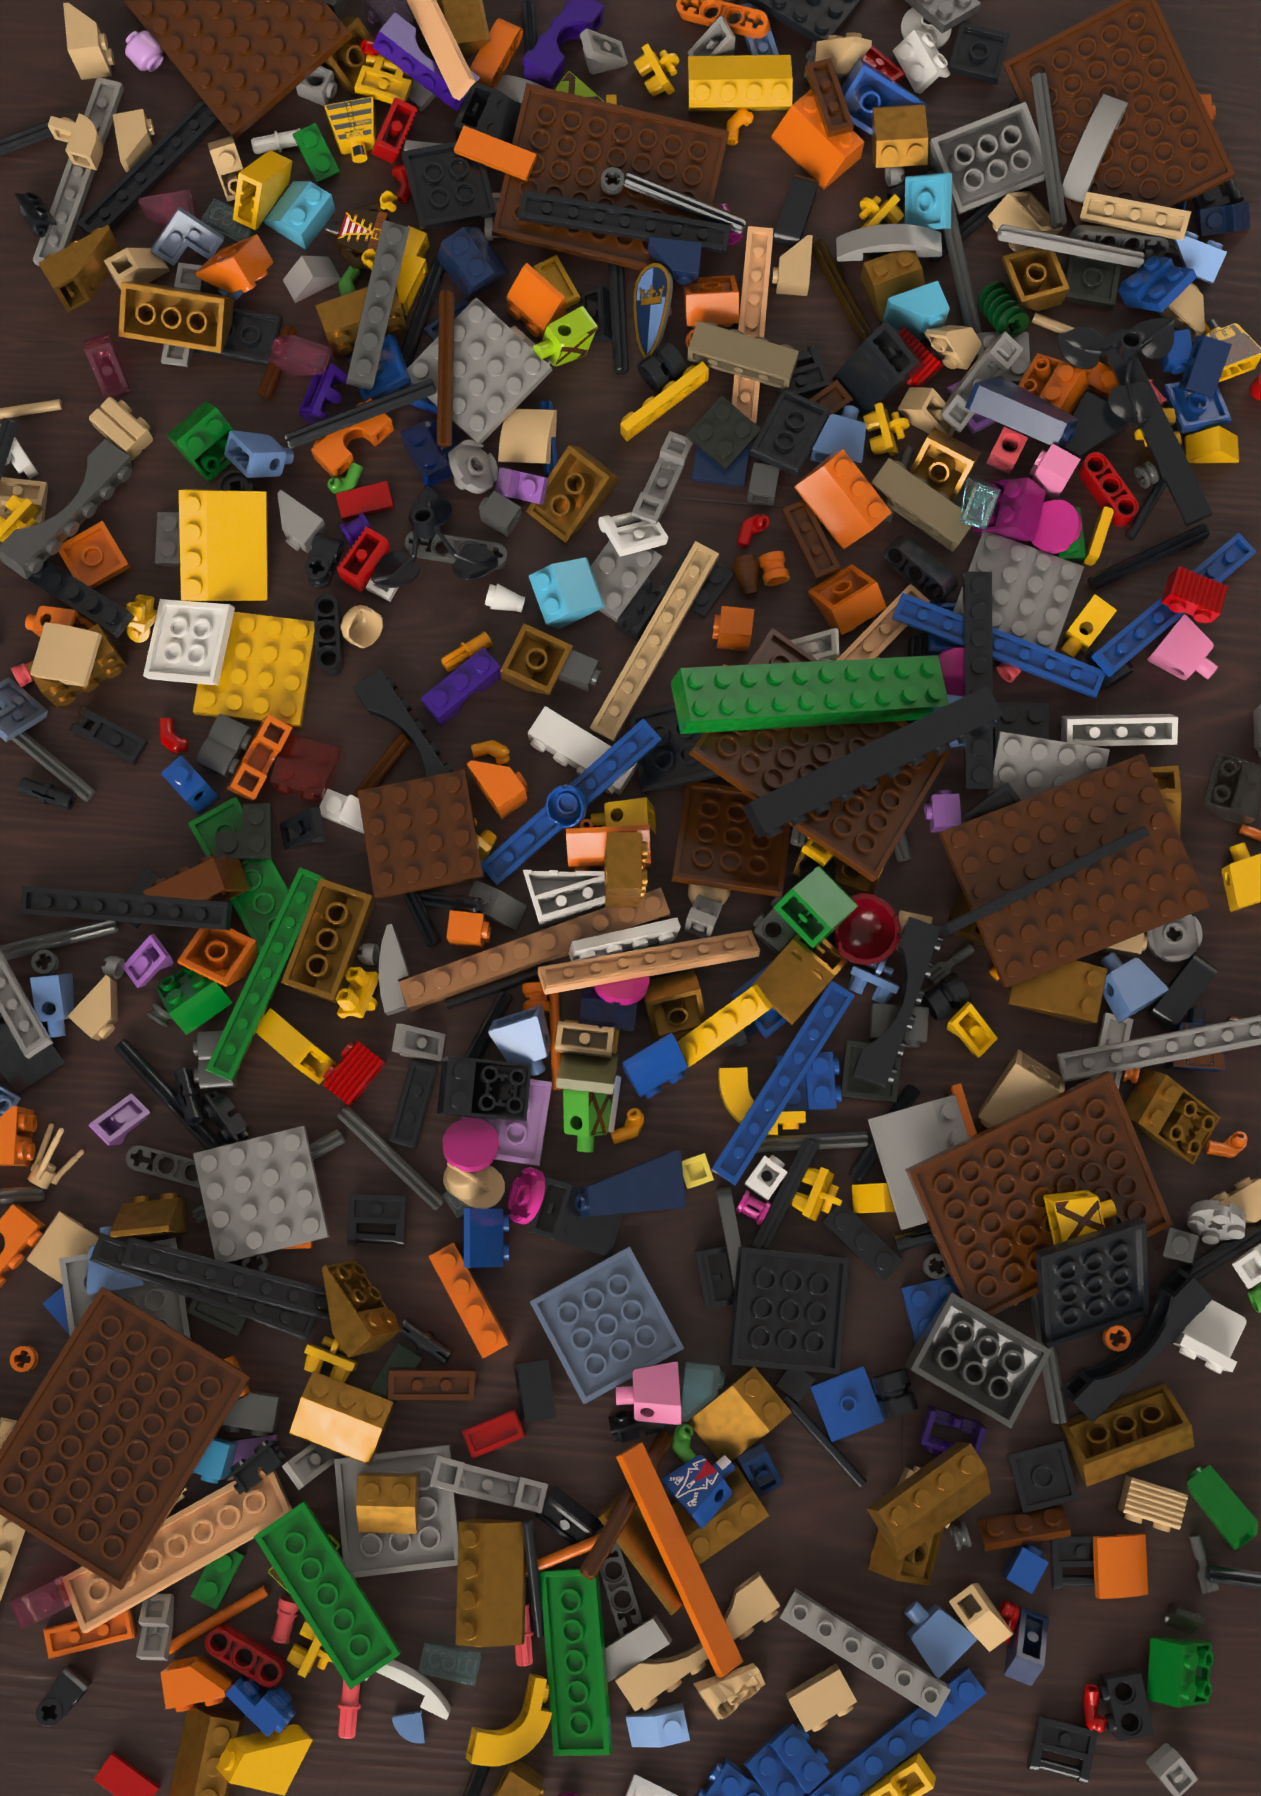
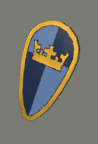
[633,263,673,358]

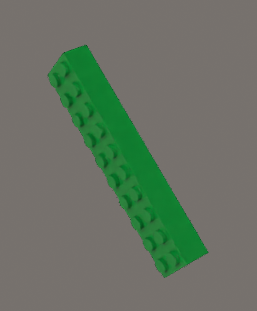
[671,655,949,734]

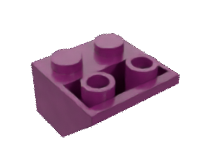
[973,477,1046,542]

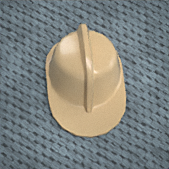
[443,1162,505,1209]

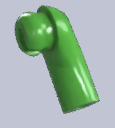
[338,266,361,296]
[327,463,363,494]
[672,1424,697,1464]

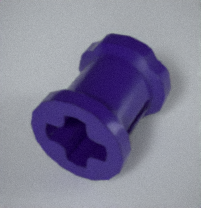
[339,513,373,546]

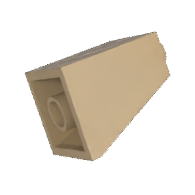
[978,1049,1065,1128]

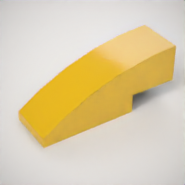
[397,226,429,316]
[859,1752,936,1796]

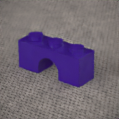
[421,647,501,726]

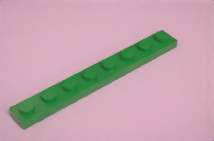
[205,867,326,1082]

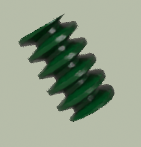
[978,281,1029,338]

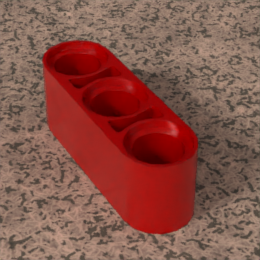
[1079,452,1139,527]
[205,1624,287,1687]

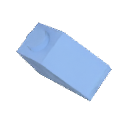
[625,1702,690,1747]

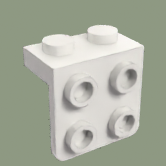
[1171,1300,1246,1374]

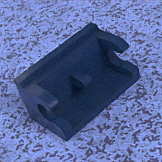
[1178,335,1232,397]

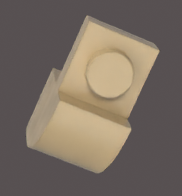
[48,114,103,171]

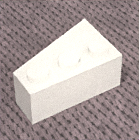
[523,870,605,928]

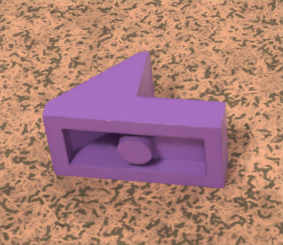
[495,467,549,505]
[122,934,174,988]
[89,1093,151,1146]

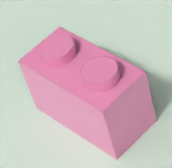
[1029,443,1081,500]

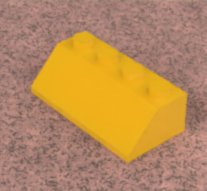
[688,55,793,112]

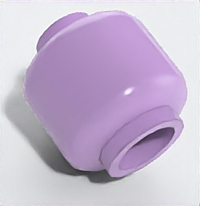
[125,31,164,72]

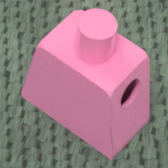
[1147,614,1218,680]
[616,1362,681,1425]

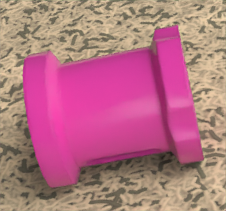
[735,1190,771,1226]

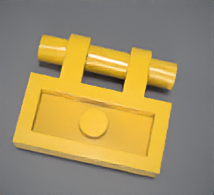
[355,54,412,104]

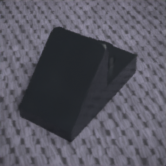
[280,808,326,850]

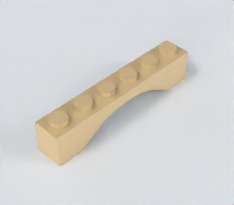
[615,1572,780,1712]

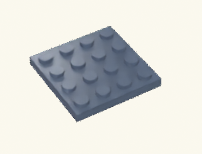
[530,1246,684,1404]

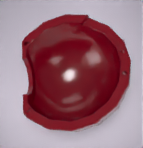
[834,893,901,965]

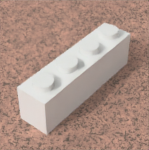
[528,706,637,796]
[1061,714,1178,746]

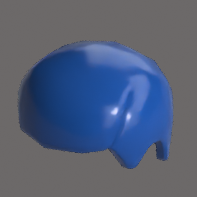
[545,784,588,828]

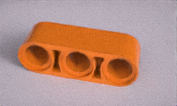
[469,18,523,88]

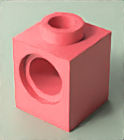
[986,426,1028,475]

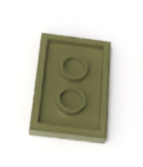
[556,1053,619,1094]

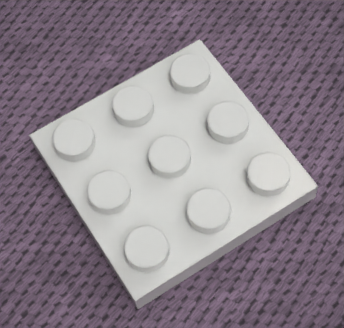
[143,599,235,685]

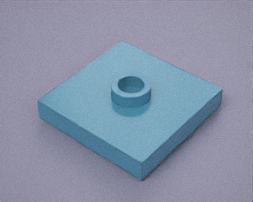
[904,173,952,230]

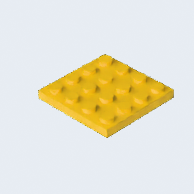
[193,612,315,728]

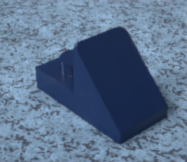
[1196,202,1250,237]
[737,1443,784,1498]

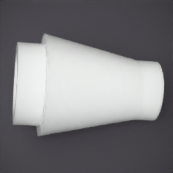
[484,583,525,613]

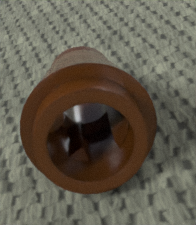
[733,554,759,596]

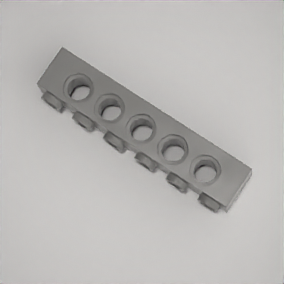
[780,1588,951,1717]

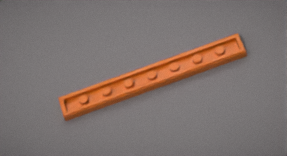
[616,1442,743,1678]

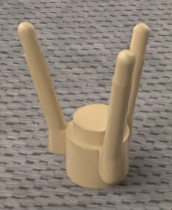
[27,1123,84,1189]

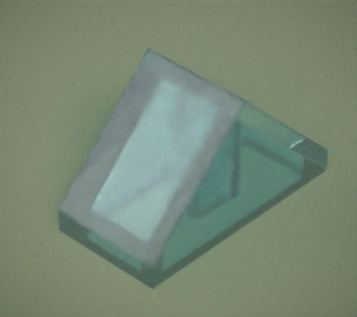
[960,476,1001,530]

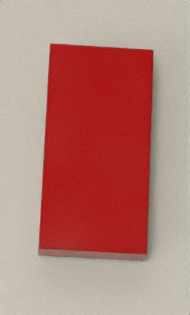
[336,481,394,521]
[462,1409,526,1459]
[94,1751,161,1796]

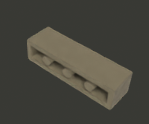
[687,321,799,390]
[871,458,976,552]

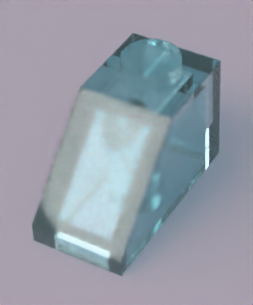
[681,1361,725,1422]

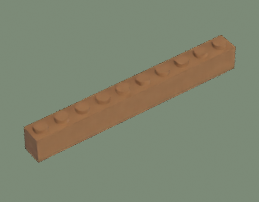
[399,888,670,1012]

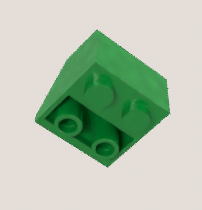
[166,401,234,482]
[773,866,859,948]
[156,966,233,1035]
[1147,1636,1214,1708]

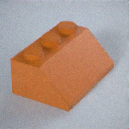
[771,90,864,190]
[794,449,892,549]
[566,825,651,872]

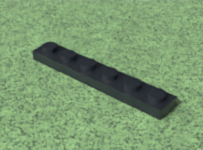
[3,560,134,638]

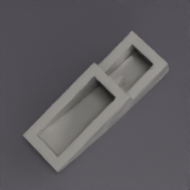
[379,924,410,1016]

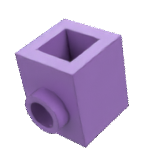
[924,790,962,833]

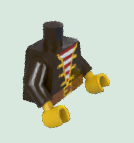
[325,191,398,270]

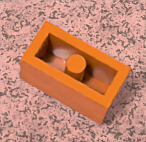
[712,606,754,652]
[447,910,491,950]

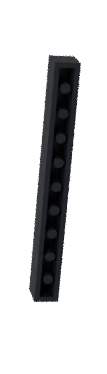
[743,686,1003,839]

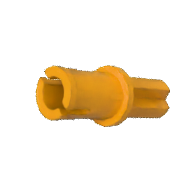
[441,631,493,672]

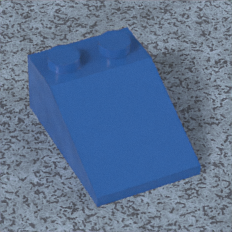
[841,58,928,135]
[622,1032,688,1099]
[464,1208,510,1268]

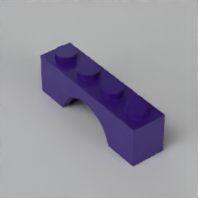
[523,0,604,89]
[372,12,480,112]

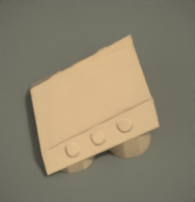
[693,1663,766,1720]

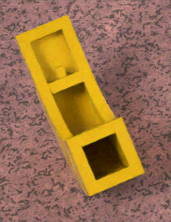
[718,1067,806,1136]
[466,1673,552,1766]

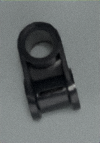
[305,533,344,588]
[36,1664,92,1727]

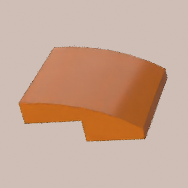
[1093,1533,1148,1599]

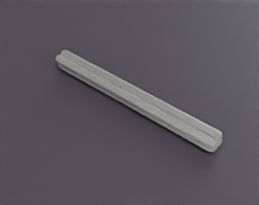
[997,224,1145,268]

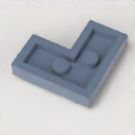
[151,206,224,266]
[0,677,48,742]

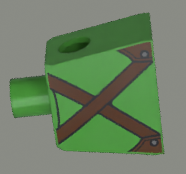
[563,1089,614,1152]

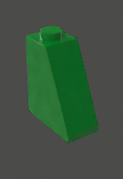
[1187,1465,1258,1552]

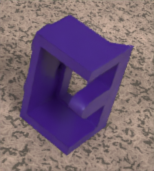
[299,363,348,424]
[918,1405,987,1456]

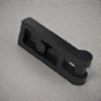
[69,707,148,766]

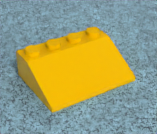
[179,489,268,601]

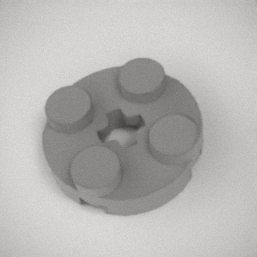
[448,440,498,494]
[1144,914,1203,962]
[1187,1200,1246,1244]

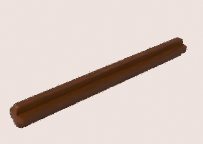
[437,290,455,447]
[580,1430,673,1580]

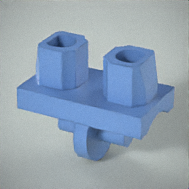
[848,958,900,1004]

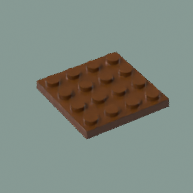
[358,769,484,899]
[672,782,791,897]

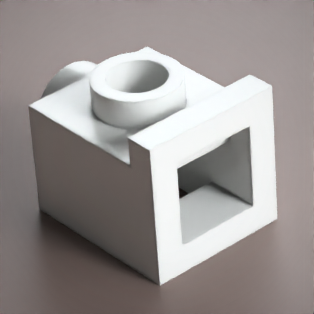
[744,1155,787,1201]

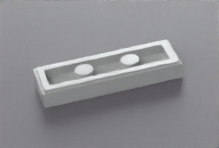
[605,1615,672,1682]

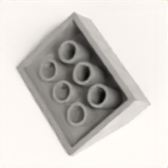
[928,102,1045,215]
[868,1095,968,1230]

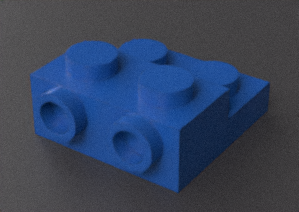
[1118,256,1197,312]
[775,1052,842,1112]
[225,1675,296,1737]
[743,1723,830,1796]
[695,1758,767,1796]

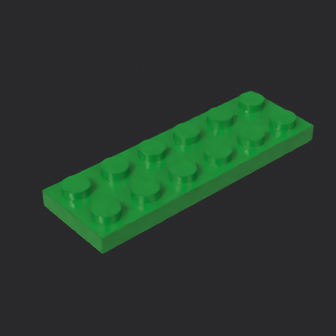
[188,797,289,953]
[254,1501,401,1690]
[540,1568,613,1756]

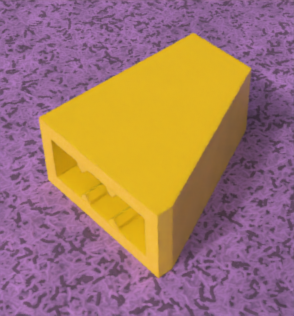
[232,150,293,230]
[256,1008,337,1085]
[216,1724,313,1796]

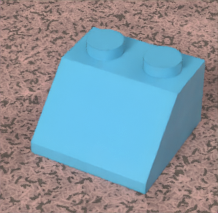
[264,181,336,250]
[882,281,950,340]
[529,557,605,629]

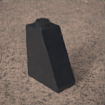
[1060,391,1129,462]

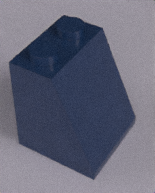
[437,227,509,301]

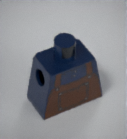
[1166,1008,1227,1072]

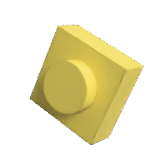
[682,1153,714,1189]

